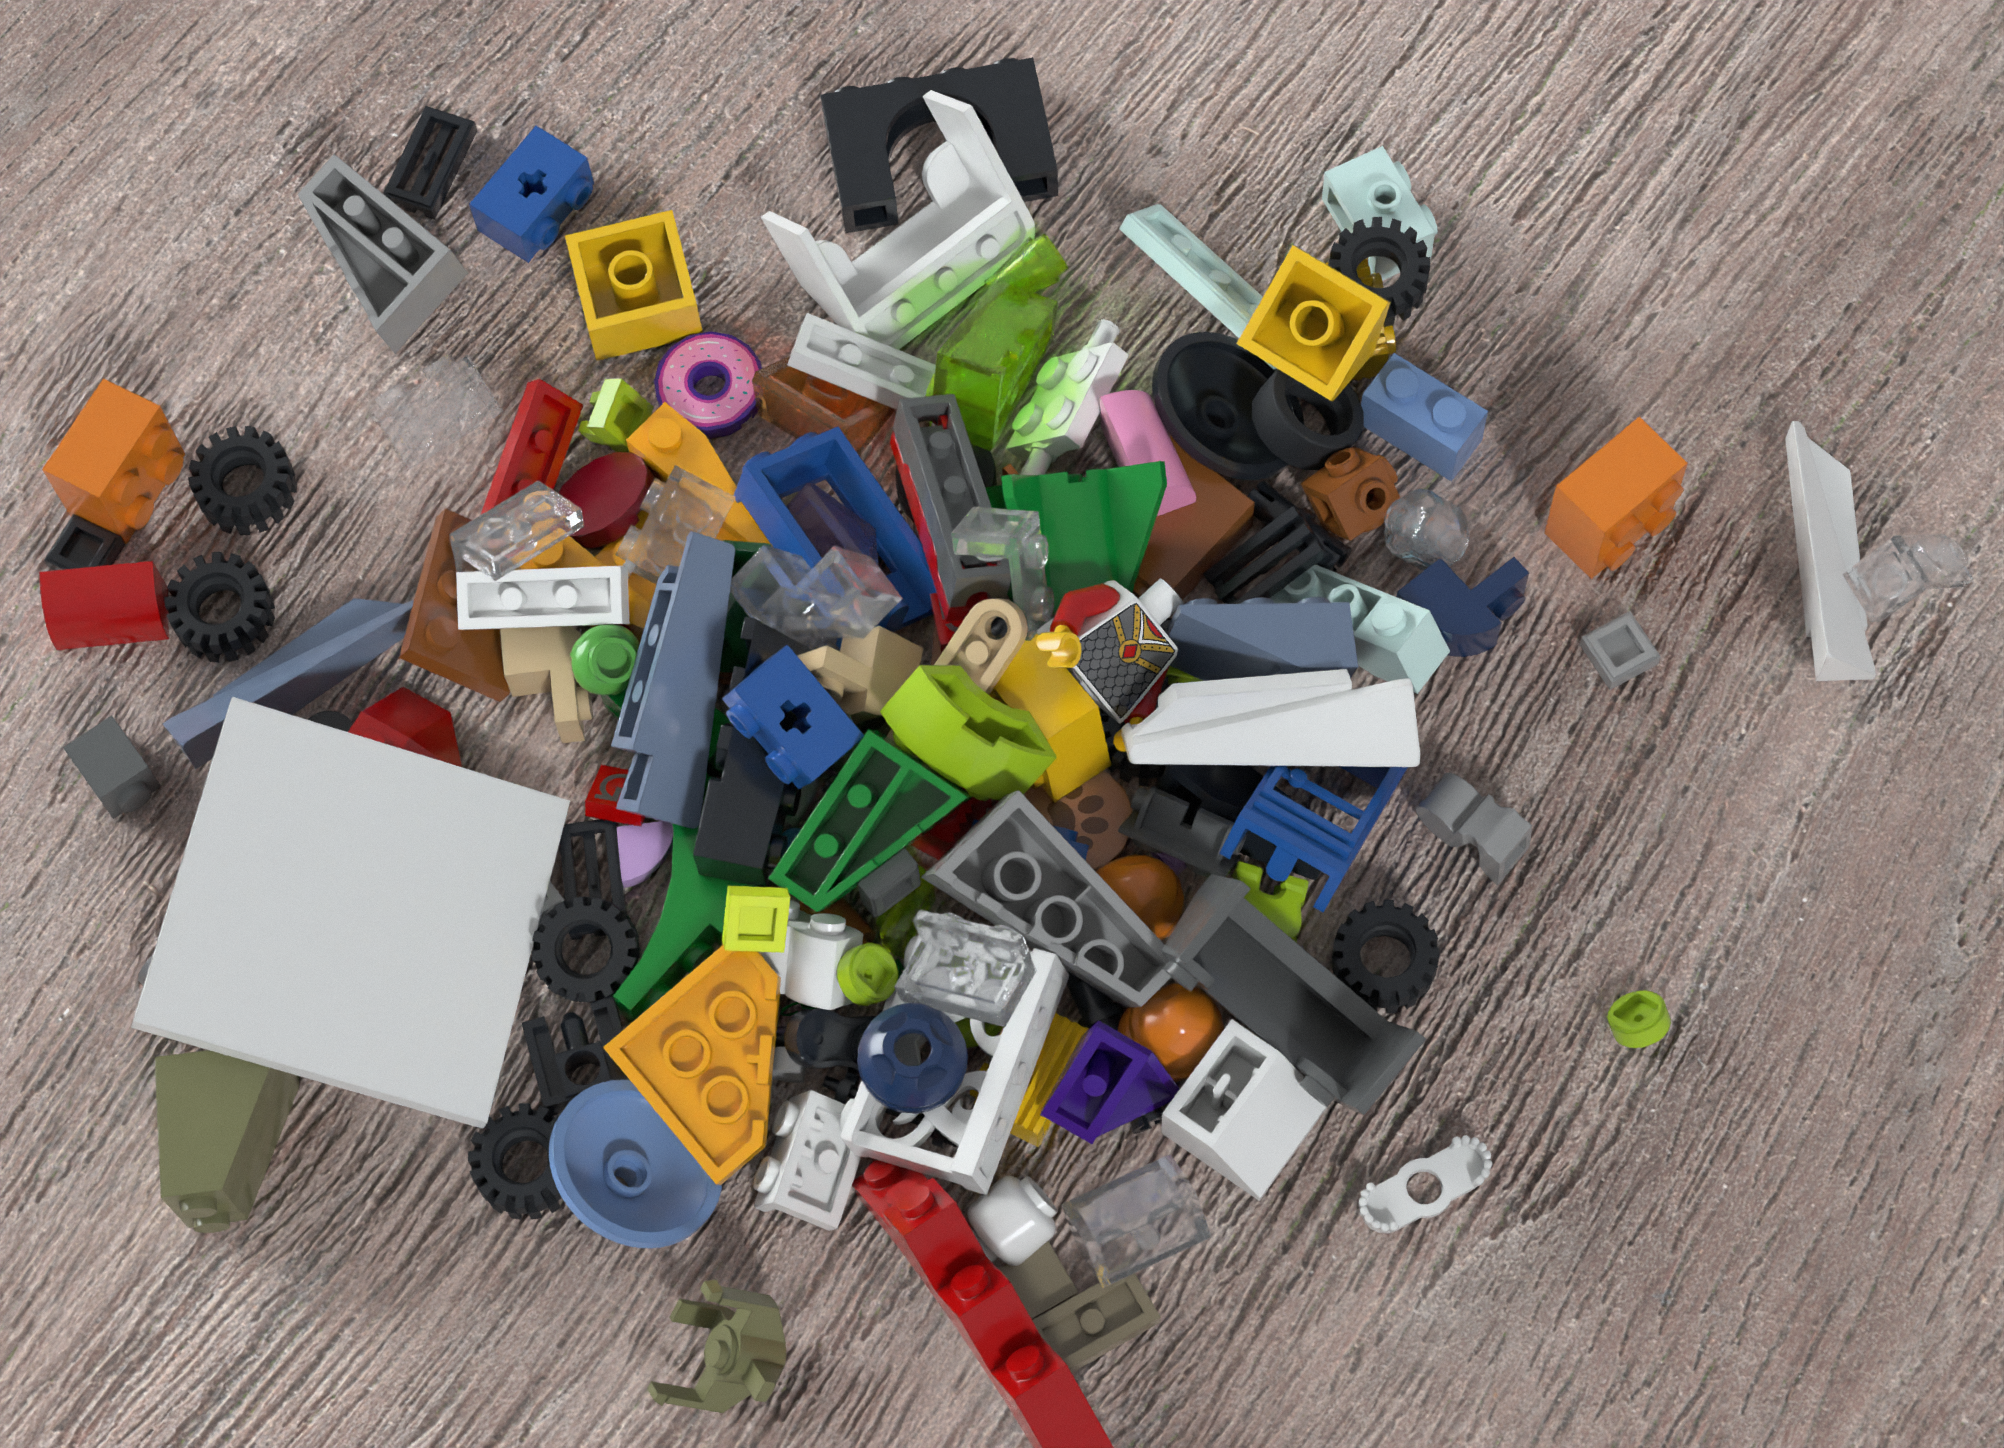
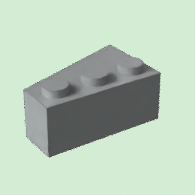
[297,154,468,354]

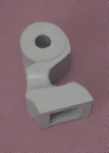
[1416,773,1532,886]

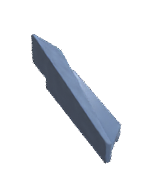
[162,598,414,769]

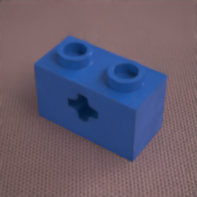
[469,125,594,263]
[722,645,864,789]

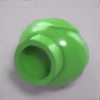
[570,624,640,695]

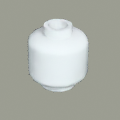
[967,1176,1058,1266]

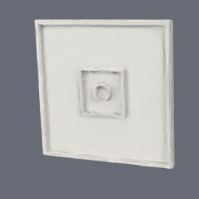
[131,697,570,1129]

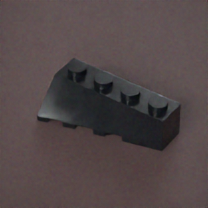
[693,617,812,887]

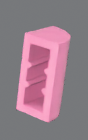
[1100,390,1196,516]

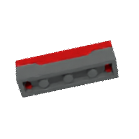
[890,394,1013,622]

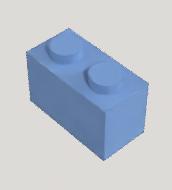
[1361,353,1488,482]

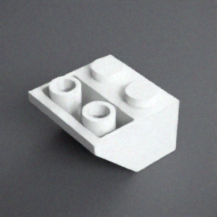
[1161,1019,1327,1201]

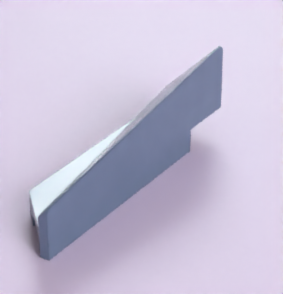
[611,532,735,829]

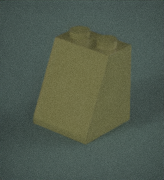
[154,1050,299,1233]

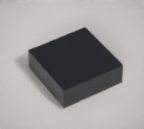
[44,514,125,570]

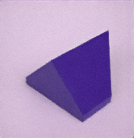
[1040,1021,1180,1144]

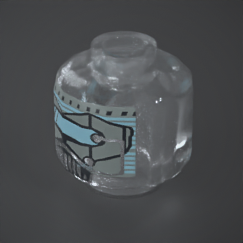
[1384,489,1469,571]

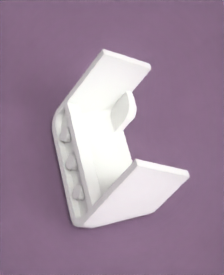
[761,90,1035,350]

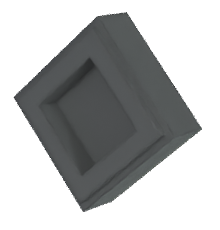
[857,848,921,918]

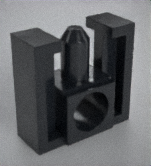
[522,996,629,1116]

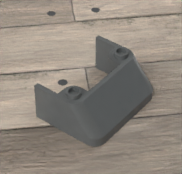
[1161,874,1426,1115]

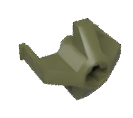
[647,1280,787,1413]

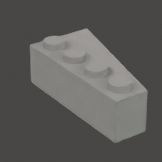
[921,790,1171,1008]

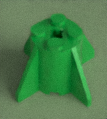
[985,461,1167,630]

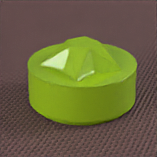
[837,943,898,1006]
[1607,990,1671,1048]

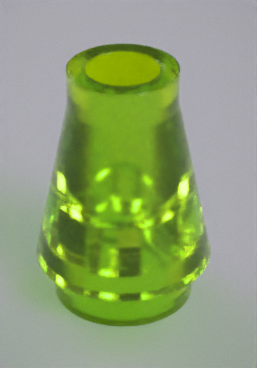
[984,233,1069,308]

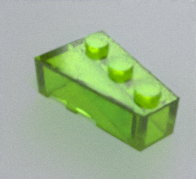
[925,280,1058,451]

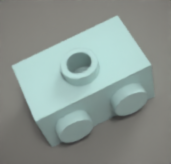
[1322,146,1438,281]

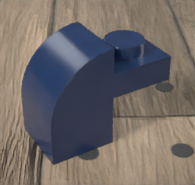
[1396,557,1529,657]

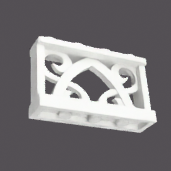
[840,920,1069,1195]

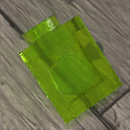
[876,865,936,959]

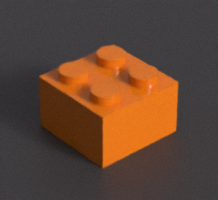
[42,378,186,544]
[1545,416,1688,579]

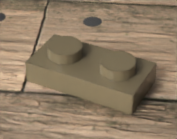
[1032,1265,1161,1373]

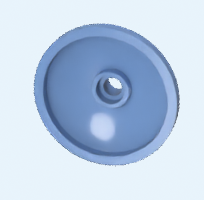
[549,1080,722,1248]

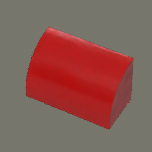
[39,561,169,650]

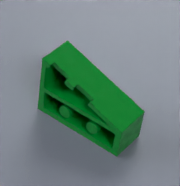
[768,730,973,912]

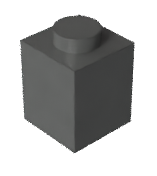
[63,715,161,819]

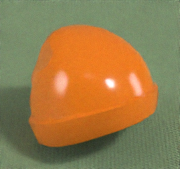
[1095,855,1185,941]
[1118,983,1224,1082]

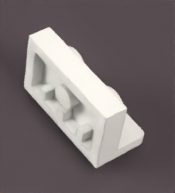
[753,1090,861,1231]

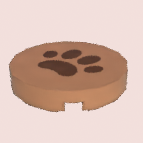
[1024,771,1132,871]

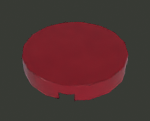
[550,452,657,548]

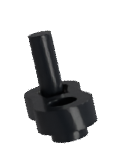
[775,1008,877,1075]

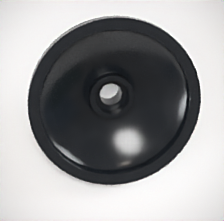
[1152,332,1304,480]

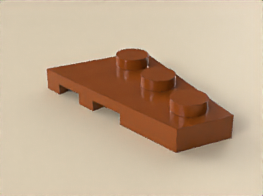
[399,508,510,702]

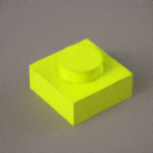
[722,886,790,953]

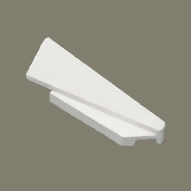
[1785,421,1876,681]
[1121,669,1420,767]

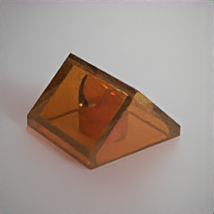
[752,356,895,456]

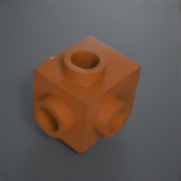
[1300,446,1404,541]

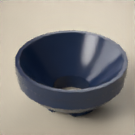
[857,1003,968,1114]

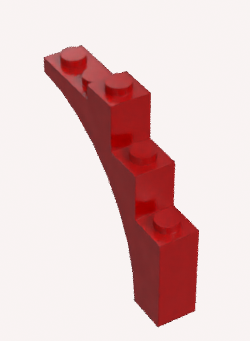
[852,1160,1114,1448]

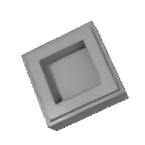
[1579,611,1661,690]

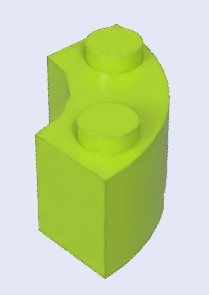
[880,665,1057,801]

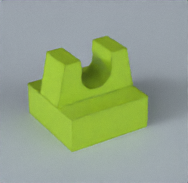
[578,378,654,452]

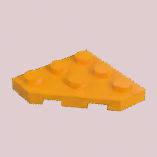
[603,945,781,1186]

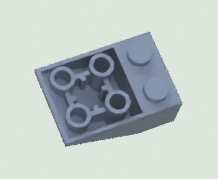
[1165,597,1358,681]

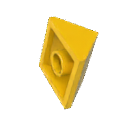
[1236,245,1391,401]

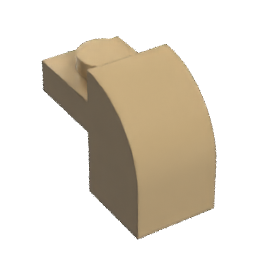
[500,626,593,744]
[797,626,923,725]

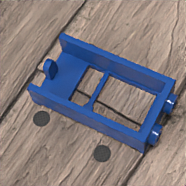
[733,426,937,650]
[1219,766,1408,913]

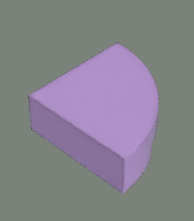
[617,821,673,888]

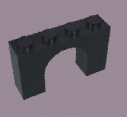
[820,57,1058,234]

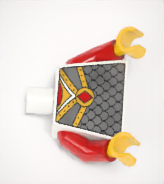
[1036,578,1183,752]

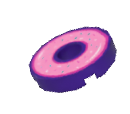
[654,331,766,439]

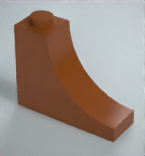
[1132,436,1255,601]

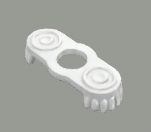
[1358,1135,1492,1233]

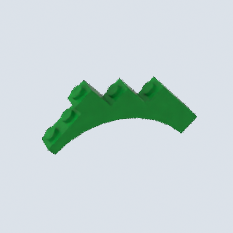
[601,688,756,1023]

